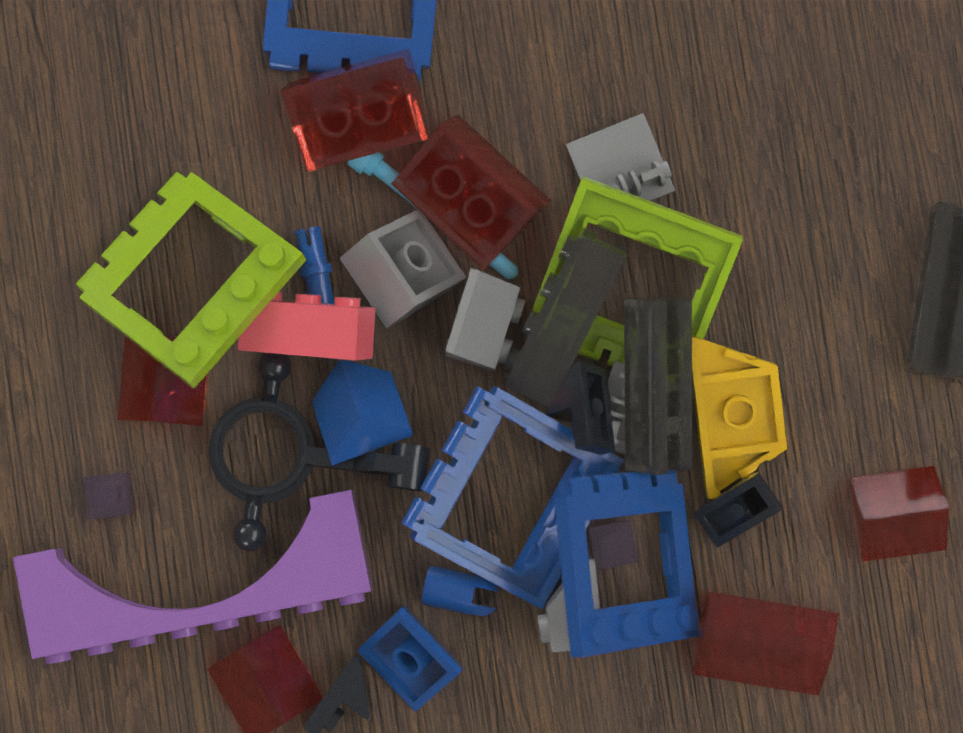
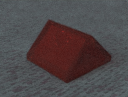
[118,336,207,426]
[849,466,949,562]
[207,625,324,733]

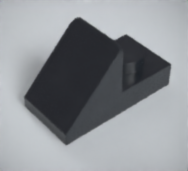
[546,362,615,455]
[694,472,783,548]
[303,654,373,733]

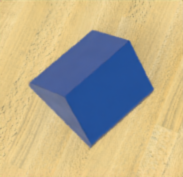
[312,359,413,466]
[357,604,463,712]

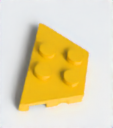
[686,336,787,499]

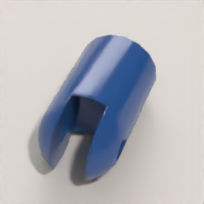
[422,565,500,616]

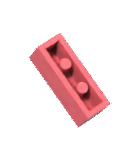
[238,292,376,361]

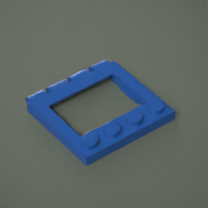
[263,0,437,83]
[401,386,624,609]
[554,468,699,658]

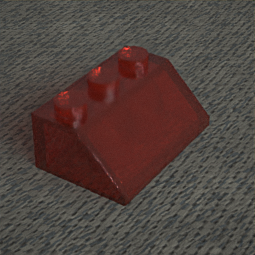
[281,49,429,172]
[391,114,551,270]
[692,590,839,695]

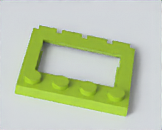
[75,172,306,389]
[529,176,743,382]

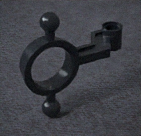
[209,353,431,551]

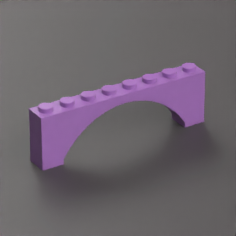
[13,490,373,665]

